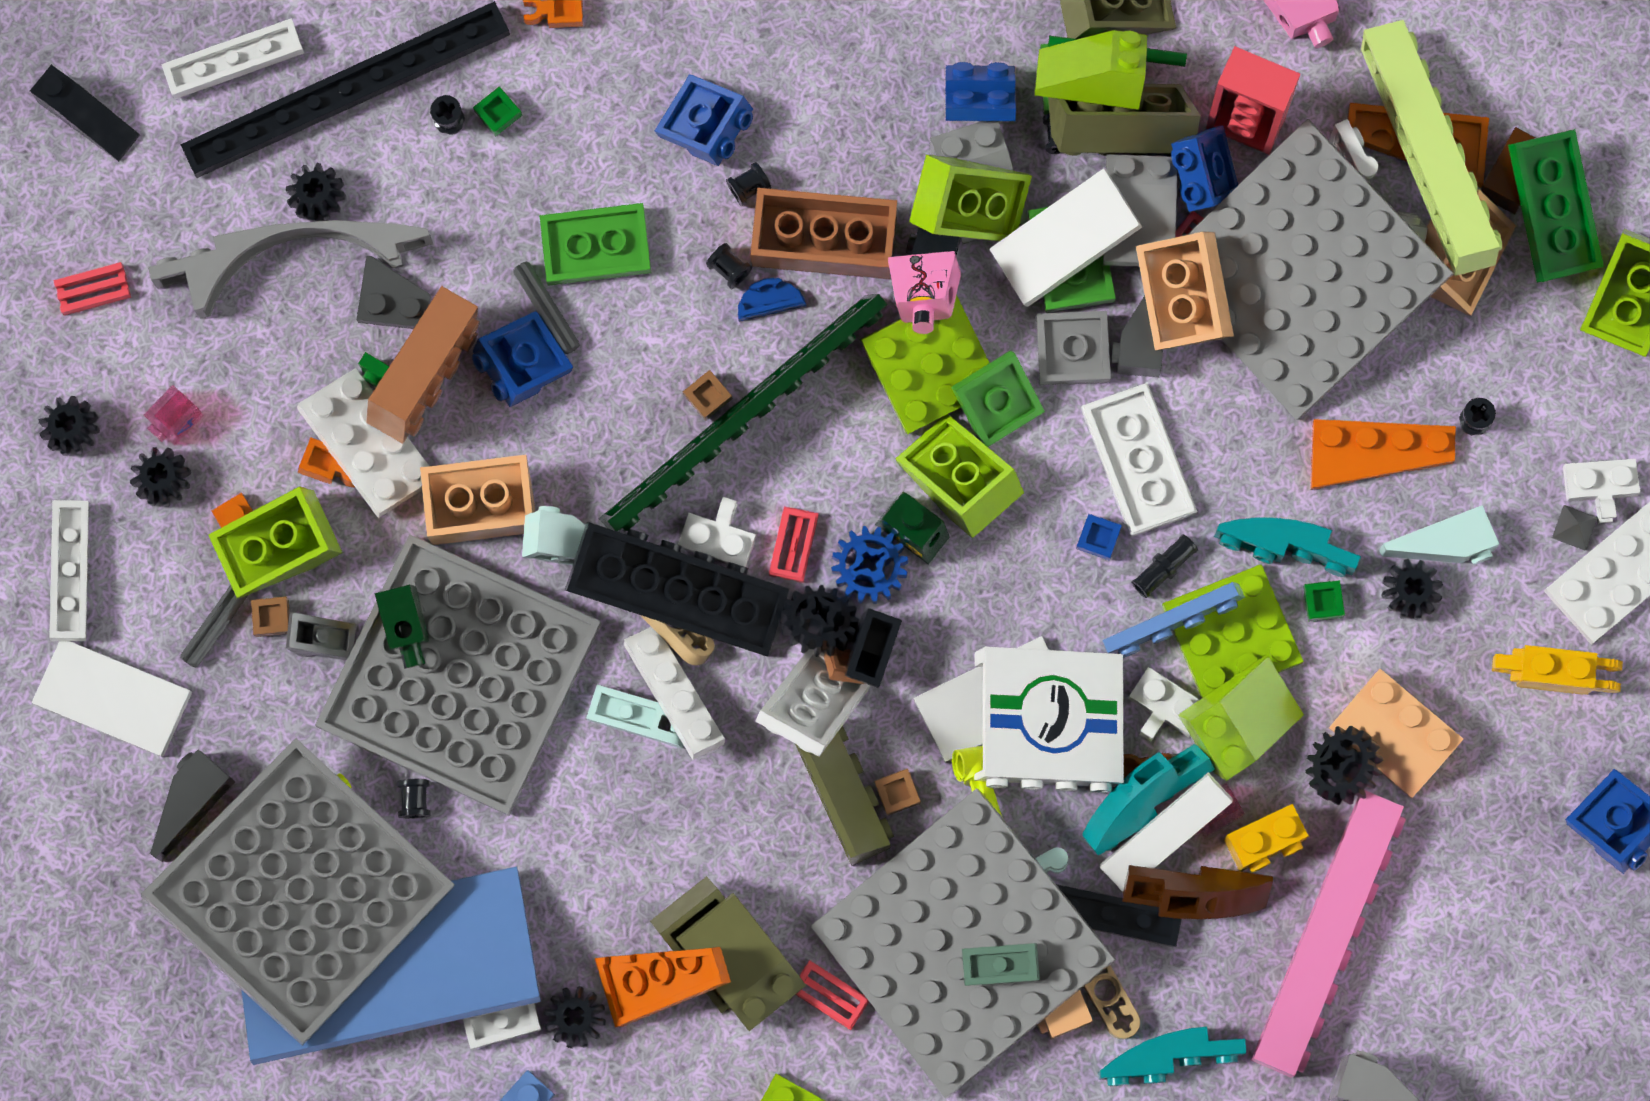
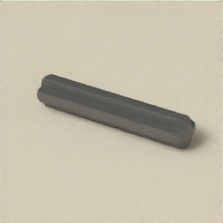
[513,261,580,354]
[180,585,248,668]

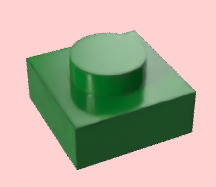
[473,86,523,137]
[358,352,389,387]
[1303,580,1345,622]

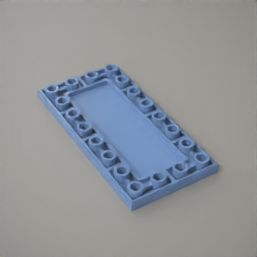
[241,866,541,1065]

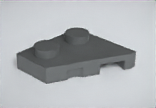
[356,256,432,329]

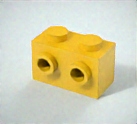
[1224,804,1309,873]

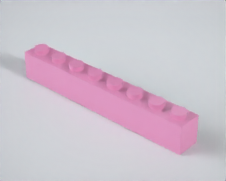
[1251,790,1406,1078]

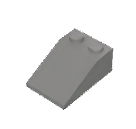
[930,121,1028,245]
[1103,155,1177,267]
[1328,1050,1420,1101]

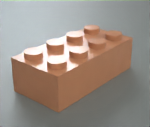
[750,188,897,279]
[366,286,480,444]

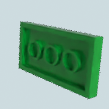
[1508,129,1604,283]

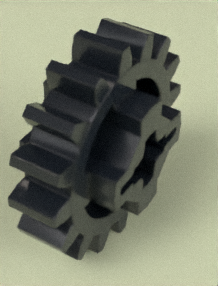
[780,585,859,657]
[1305,726,1384,805]

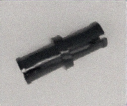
[1131,534,1198,598]

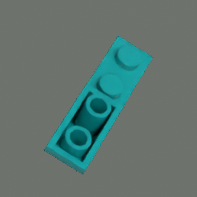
[1214,517,1361,577]
[1082,744,1215,856]
[1098,1026,1246,1086]

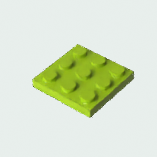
[860,294,990,434]
[1162,564,1304,698]

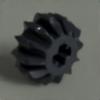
[286,162,346,222]
[38,396,100,456]
[130,447,191,507]
[1381,559,1443,620]
[544,986,606,1049]

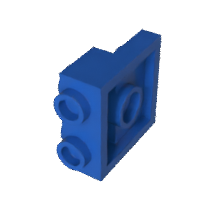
[945,62,1016,121]
[654,74,753,166]
[1171,125,1238,212]
[472,311,573,407]
[1565,769,1650,874]

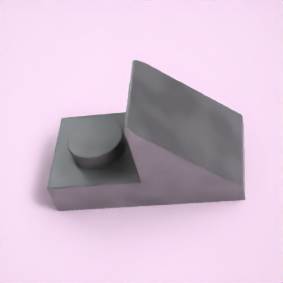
[286,612,356,660]

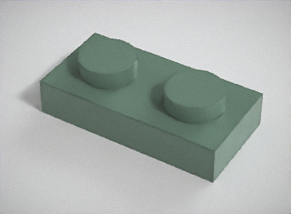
[962,943,1040,986]

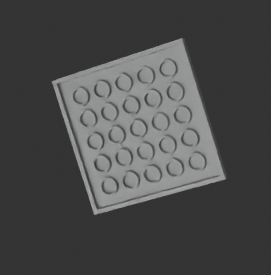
[1188,119,1455,420]
[315,534,602,816]
[141,738,455,1046]
[810,788,1116,1099]

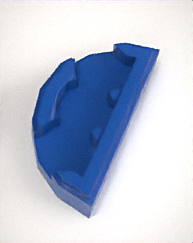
[738,278,807,322]

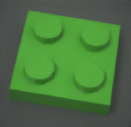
[951,350,1045,447]

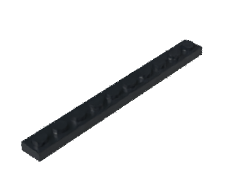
[180,1,510,178]

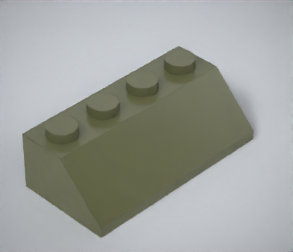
[1048,84,1201,156]
[795,725,894,866]

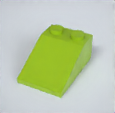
[1035,30,1148,110]
[909,154,1032,241]
[1580,228,1650,357]
[895,414,1024,538]
[208,486,343,598]
[1178,655,1304,781]

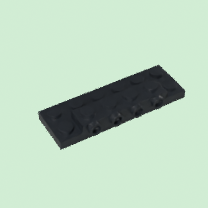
[564,522,790,657]

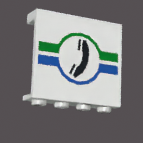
[974,646,1124,793]

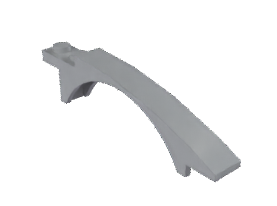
[148,220,433,319]

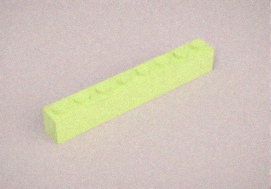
[1361,20,1502,276]

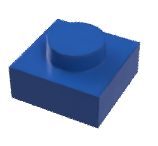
[1076,513,1122,561]

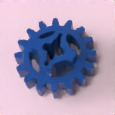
[831,526,908,605]

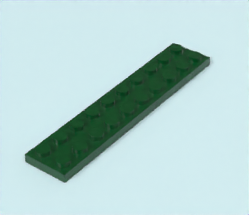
[598,294,888,532]

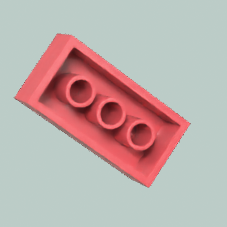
[1206,46,1300,155]

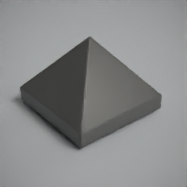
[1552,505,1598,551]

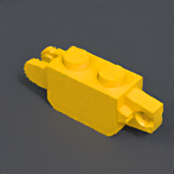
[1492,645,1623,695]

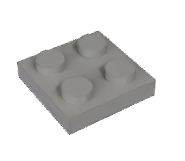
[1036,311,1111,385]

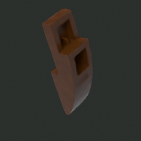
[1123,865,1273,919]

